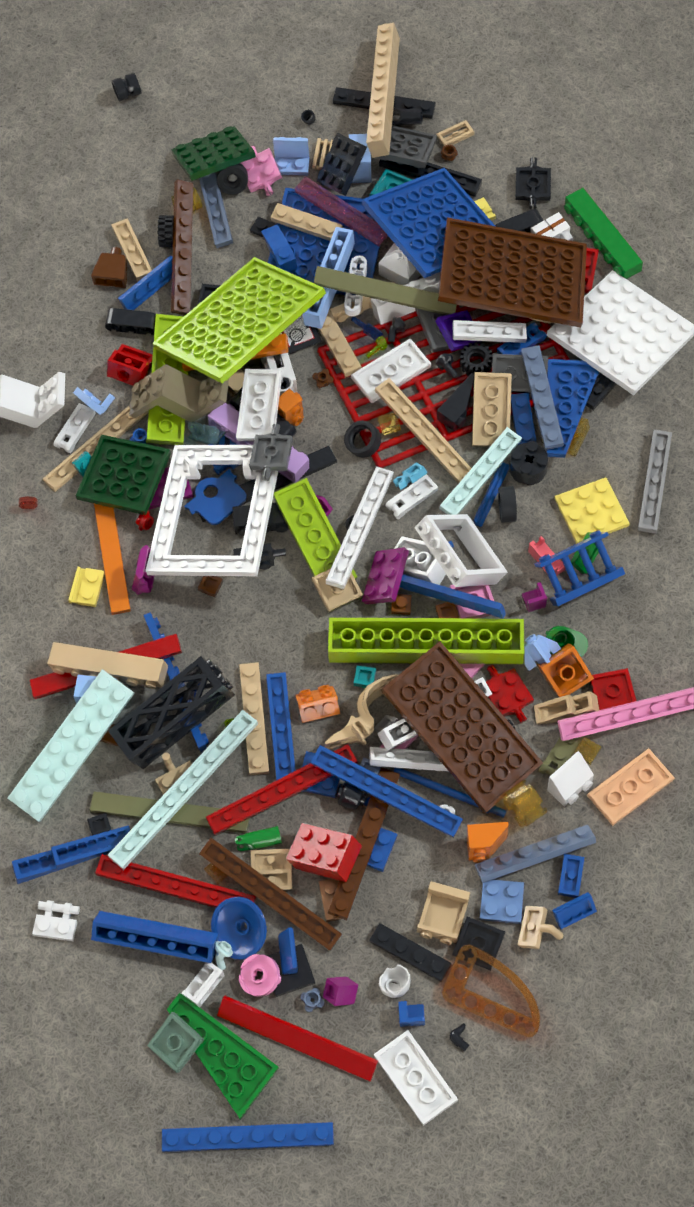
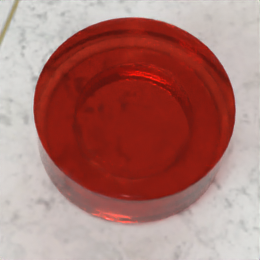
[19,496,38,509]

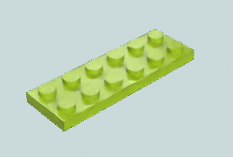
[273,478,357,580]

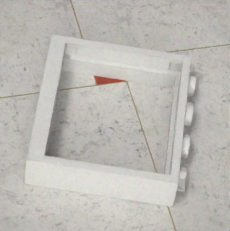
[415,514,508,587]

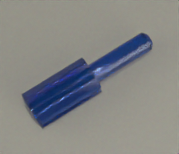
[351,316,383,342]

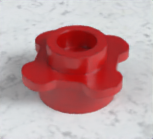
[135,511,154,531]

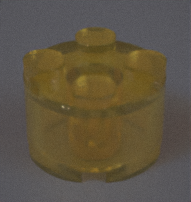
[503,779,547,827]

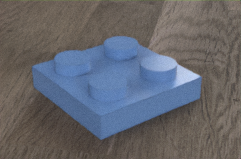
[480,880,524,924]

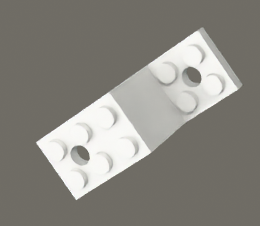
[0,372,65,428]

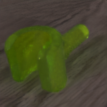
[366,336,387,359]

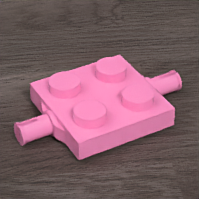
[241,146,282,196]

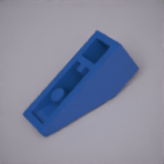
[261,225,297,272]

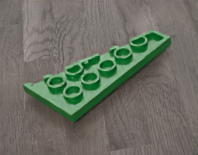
[167,993,279,1120]

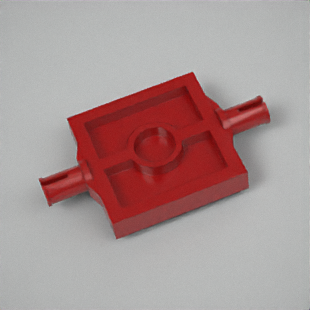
[486,665,534,723]

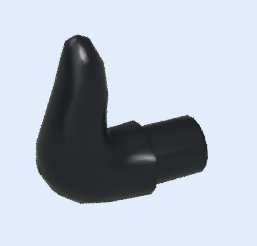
[450,1023,470,1052]

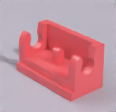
[528,536,566,576]

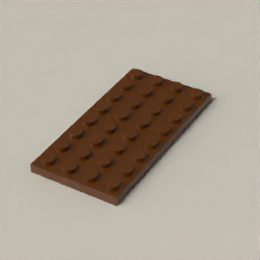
[381,641,543,814]

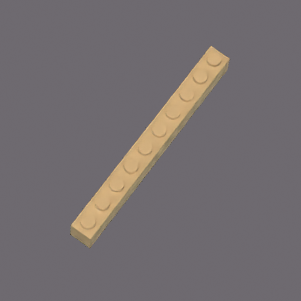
[366,22,400,158]

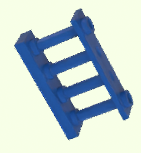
[535,530,625,606]

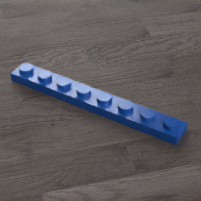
[144,612,209,753]
[311,745,463,838]
[162,1122,334,1152]

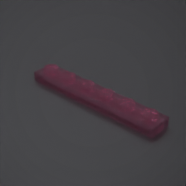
[295,176,388,246]

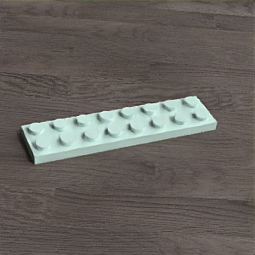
[8,669,135,822]

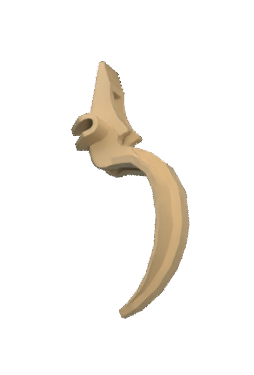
[325,674,398,750]

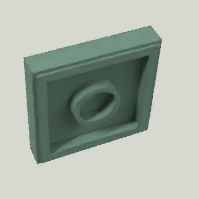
[147,1012,204,1073]

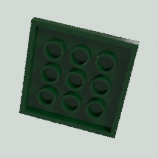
[171,126,256,181]
[75,434,171,515]

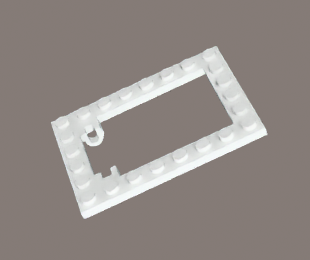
[146,445,278,576]

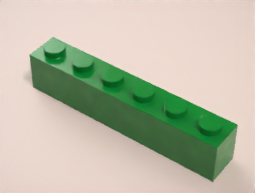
[564,188,643,279]

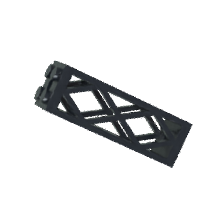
[108,656,235,769]

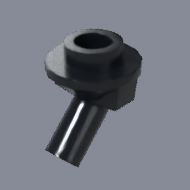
[388,317,406,342]
[436,354,458,379]

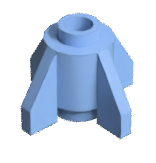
[524,634,561,671]

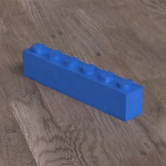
[91,911,219,963]

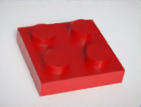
[590,668,636,710]

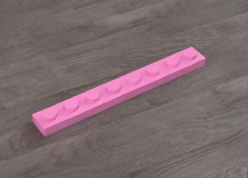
[557,687,694,741]

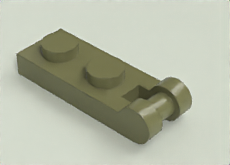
[539,736,584,776]

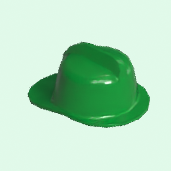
[545,626,588,657]

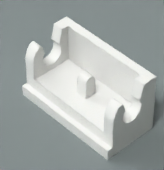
[181,962,225,1007]

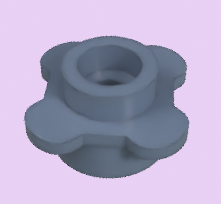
[300,988,324,1012]

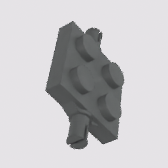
[249,424,293,481]

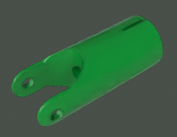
[235,826,282,851]

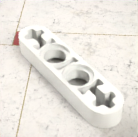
[344,256,367,316]

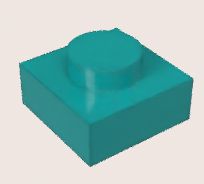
[72,451,92,477]
[353,665,376,688]

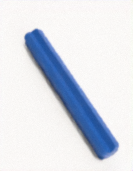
[473,462,509,527]

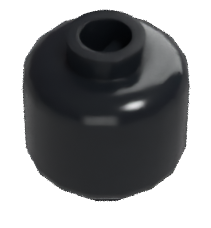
[335,782,366,810]

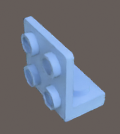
[273,137,310,176]

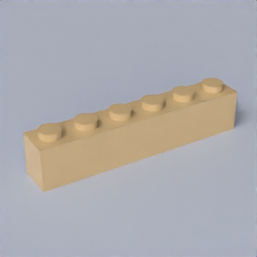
[47,642,168,689]

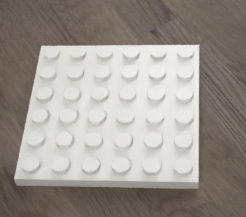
[547,270,694,395]

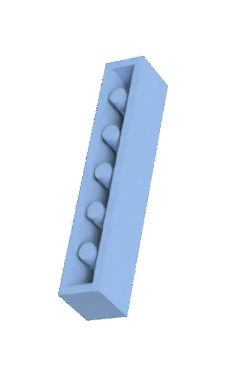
[302,227,355,329]

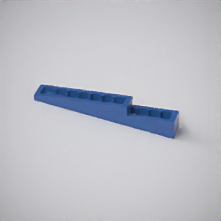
[12,825,130,884]

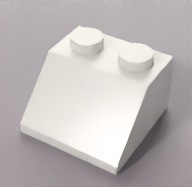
[547,751,594,807]

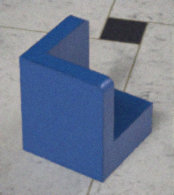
[398,1001,425,1027]

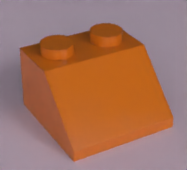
[536,643,594,697]
[467,822,509,863]

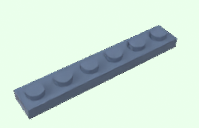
[199,172,233,248]
[521,345,564,450]
[475,825,596,883]

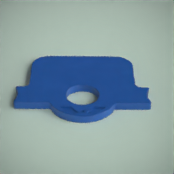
[184,469,247,525]

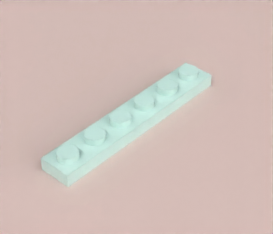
[439,427,522,515]

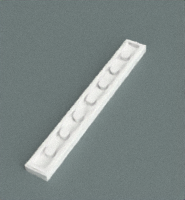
[326,467,394,589]

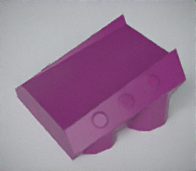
[131,545,155,595]

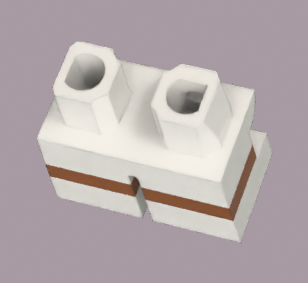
[531,212,573,241]

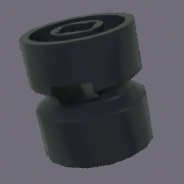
[111,73,142,102]

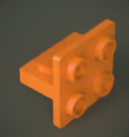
[295,685,340,723]

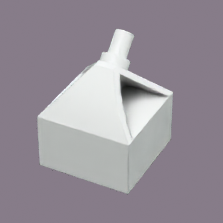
[379,243,421,286]

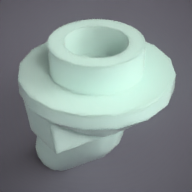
[215,941,233,970]

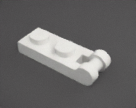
[54,403,96,453]
[385,474,438,519]

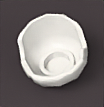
[379,965,411,998]

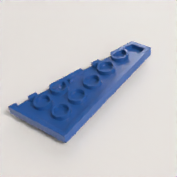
[546,359,599,458]

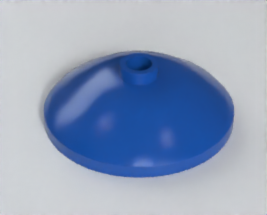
[211,897,267,959]

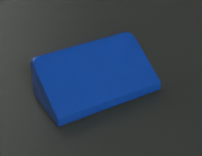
[278,927,298,975]

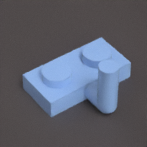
[73,387,115,415]

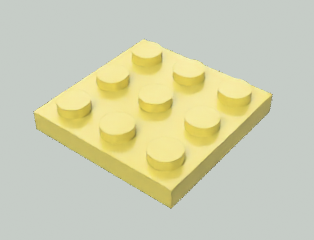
[554,477,630,544]

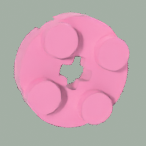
[239,954,281,997]

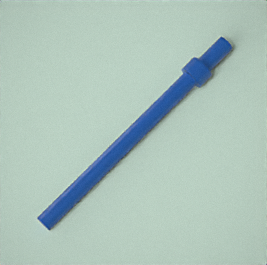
[394,767,507,818]

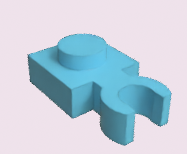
[393,462,427,490]

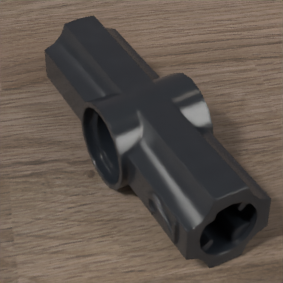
[392,108,423,126]

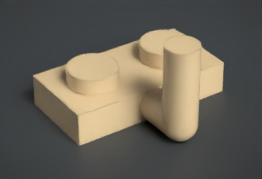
[155,753,192,795]
[518,906,563,949]

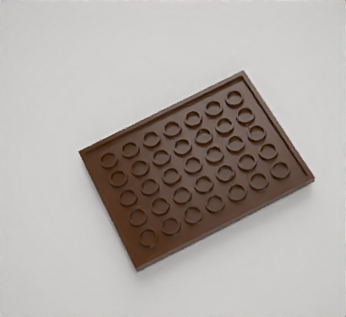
[438,217,587,328]

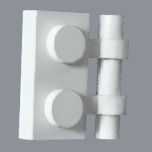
[32,900,80,941]

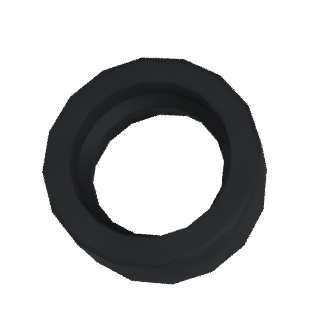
[344,420,381,458]
[498,486,517,523]

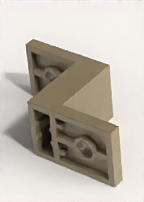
[129,364,229,423]

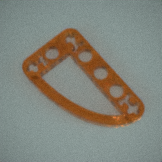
[442,945,540,1037]

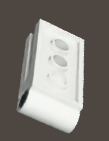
[260,333,298,396]

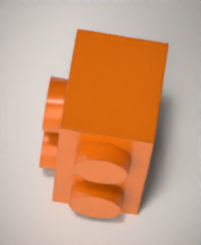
[277,388,304,426]

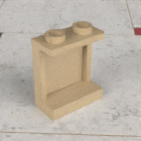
[417,881,470,945]

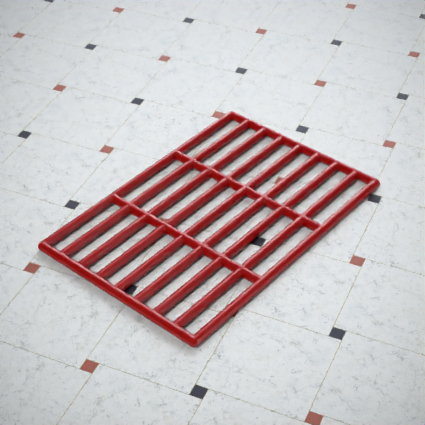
[317,305,570,468]

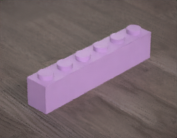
[208,403,309,483]

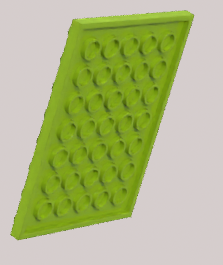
[152,257,326,384]

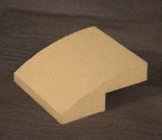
[251,849,292,890]

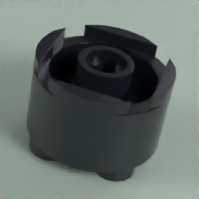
[510,441,548,485]

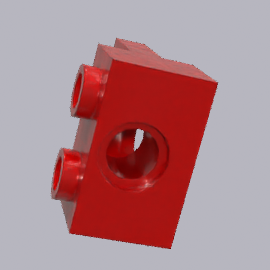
[107,344,153,385]

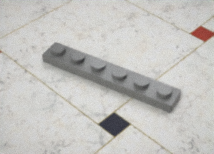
[638,430,672,534]

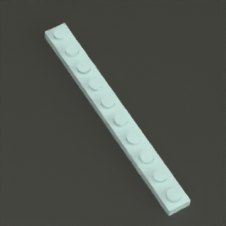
[108,710,258,870]

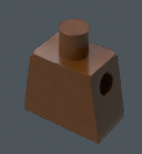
[91,247,128,288]

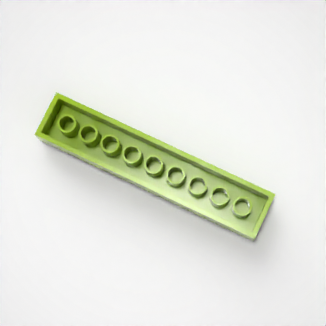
[328,618,524,664]

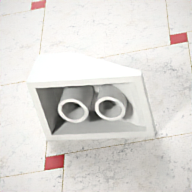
[394,537,446,585]

